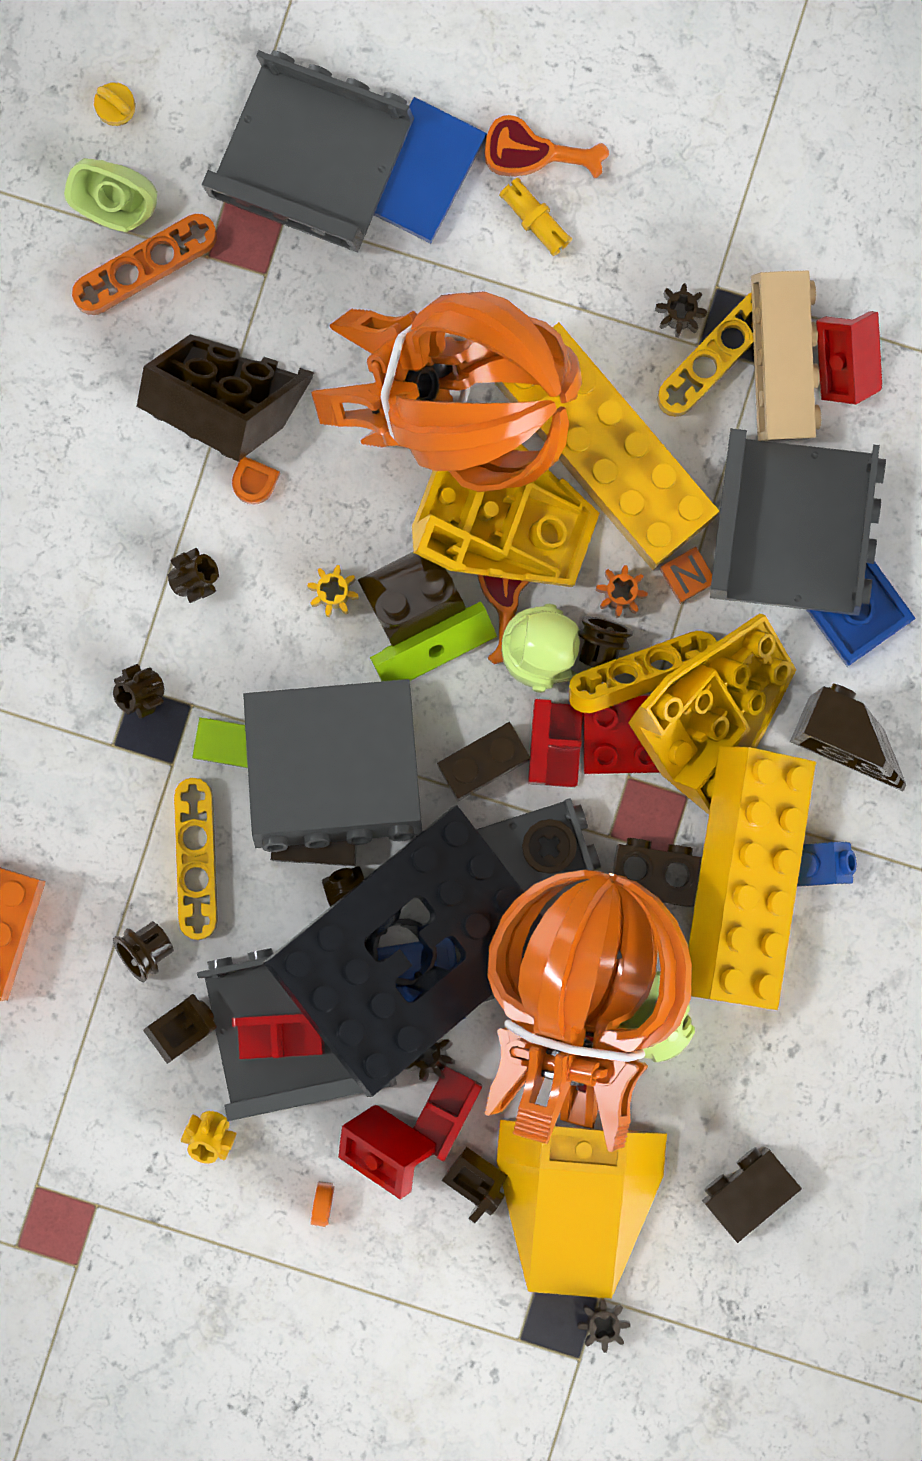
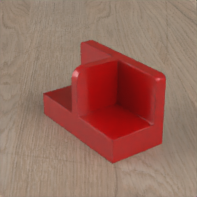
[816,311,882,405]
[528,699,583,788]
[232,1013,325,1059]
[413,1065,483,1162]
[338,1105,436,1200]

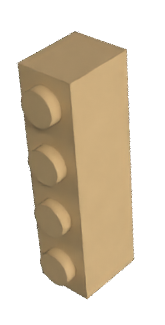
[751,270,821,441]

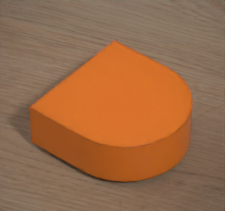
[232,457,280,505]
[311,1181,335,1227]

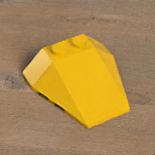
[412,444,600,587]

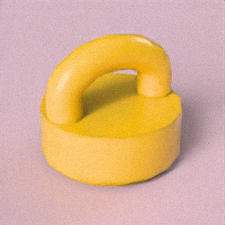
[94,82,136,126]

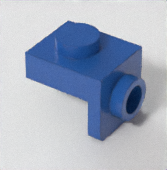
[797,842,857,887]

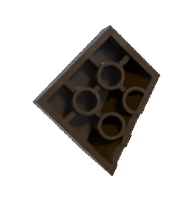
[136,334,314,462]
[790,683,906,792]

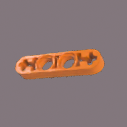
[72,214,217,315]

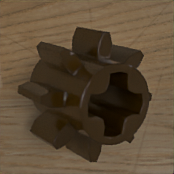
[655,283,707,338]
[167,548,219,603]
[113,664,165,718]
[406,1039,455,1082]
[577,1298,630,1353]

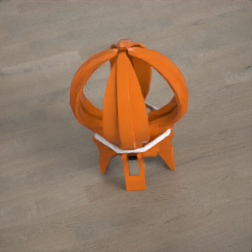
[311,291,582,492]
[484,870,692,1152]

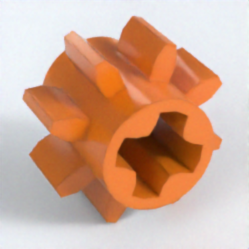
[596,565,648,618]

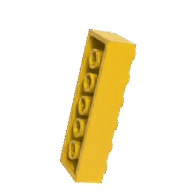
[495,322,720,570]
[688,746,816,1010]

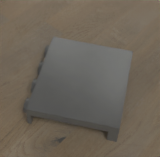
[243,679,422,852]

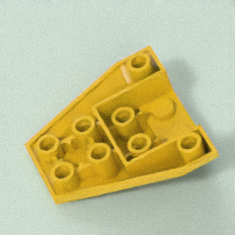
[628,613,796,814]
[496,1119,667,1299]

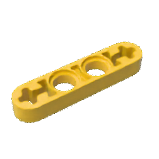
[657,293,754,417]
[569,631,717,713]
[174,778,218,940]

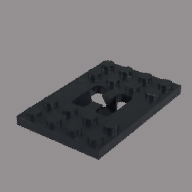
[263,805,543,1097]

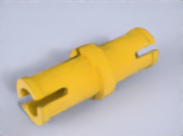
[499,178,572,256]

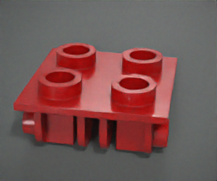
[583,694,660,774]

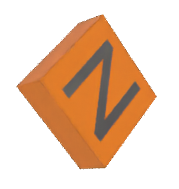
[659,547,712,604]

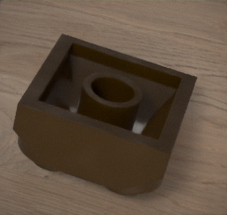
[358,552,466,647]

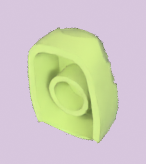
[64,158,157,232]

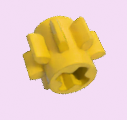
[307,565,359,617]
[181,1111,237,1164]

